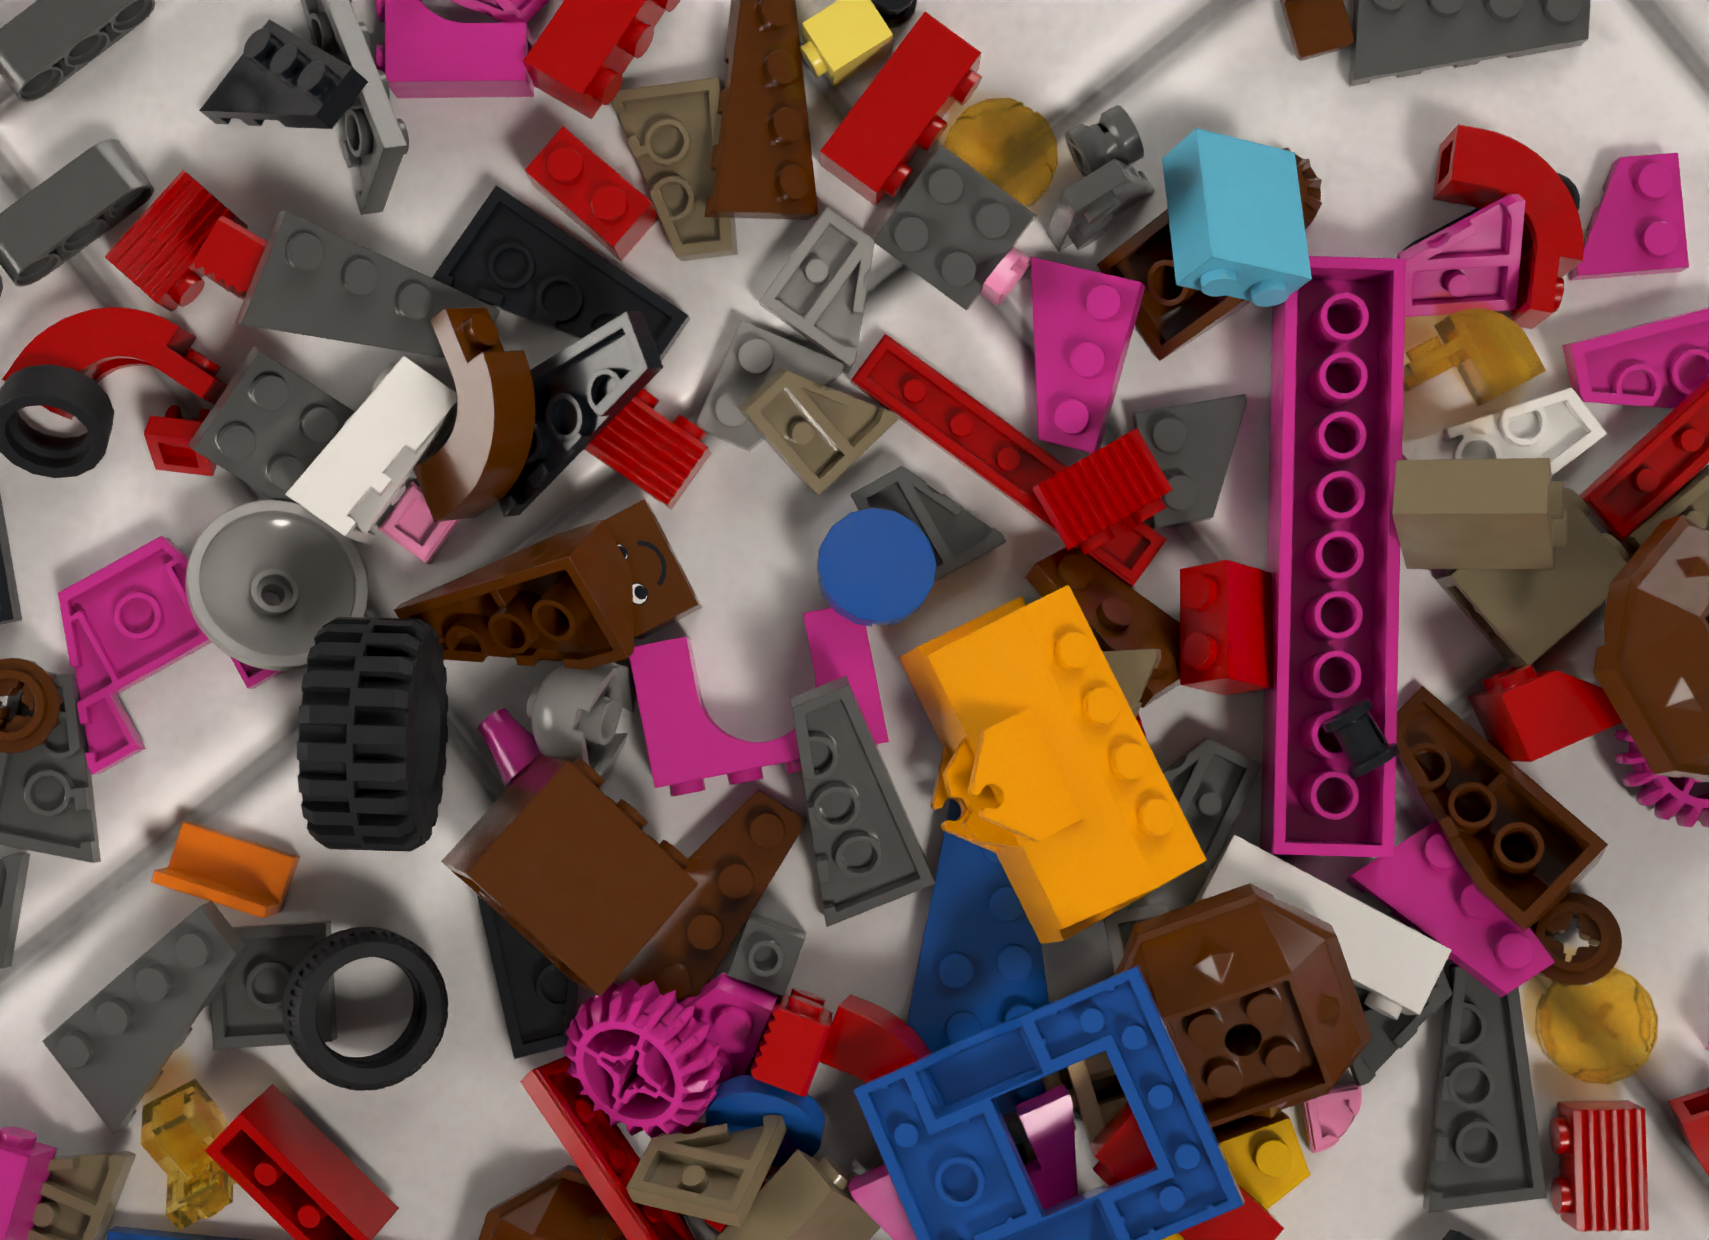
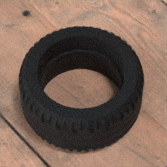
[282,927,448,1091]

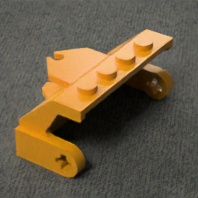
[899,585,1207,944]

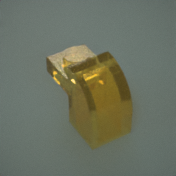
[1403,308,1546,406]
[140,1079,236,1231]

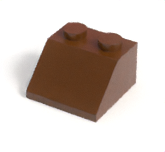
[1096,209,1251,361]

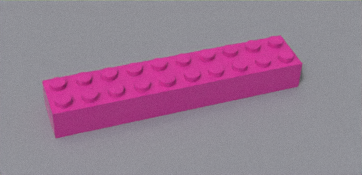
[1260,256,1406,858]

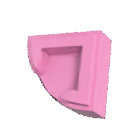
[981,247,1031,306]
[1301,1082,1362,1153]

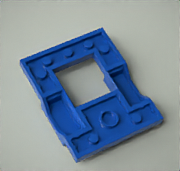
[853,965,1245,1240]

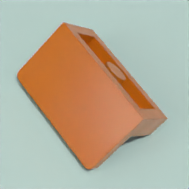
[151,821,300,918]

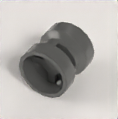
[1065,105,1144,177]

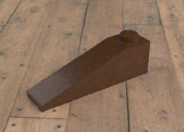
[394,520,634,670]
[1396,686,1608,932]

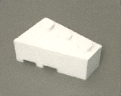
[285,356,457,546]

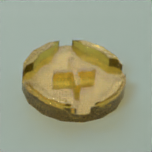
[943,98,1058,208]
[1535,967,1658,1084]

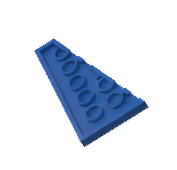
[907,799,1049,1114]

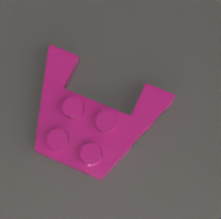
[58,536,285,775]
[848,1084,1078,1240]

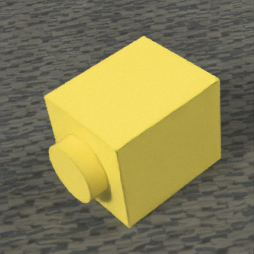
[799,0,893,89]

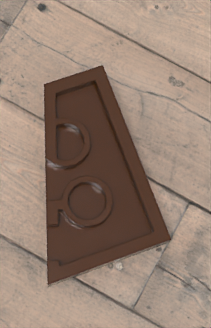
[1025,547,1180,708]

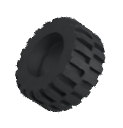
[297,617,448,852]

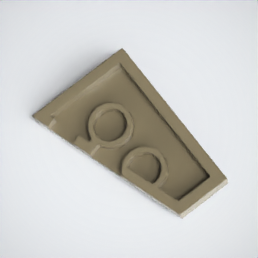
[611,77,738,261]

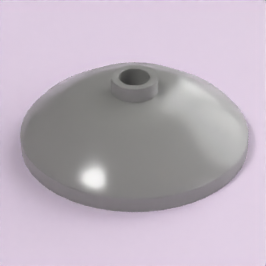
[185,500,368,671]

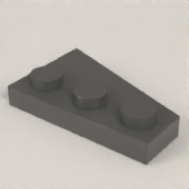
[0,671,101,863]

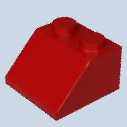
[1468,665,1622,762]

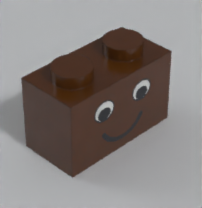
[603,499,703,639]

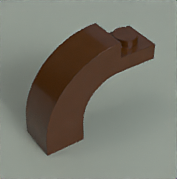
[413,308,535,522]

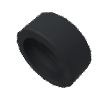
[0,364,114,478]

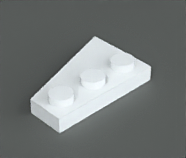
[1402,387,1607,475]

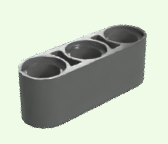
[0,0,156,102]
[0,139,154,287]

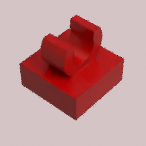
[144,405,217,476]

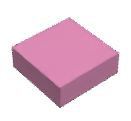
[379,482,462,564]

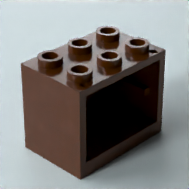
[441,754,698,996]

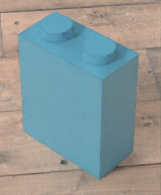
[1162,128,1312,307]

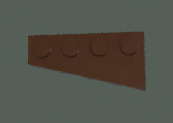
[705,0,818,220]
[615,789,808,1003]

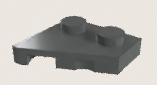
[1162,738,1262,870]

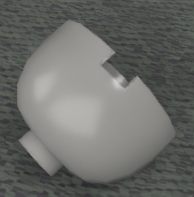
[527,662,636,777]

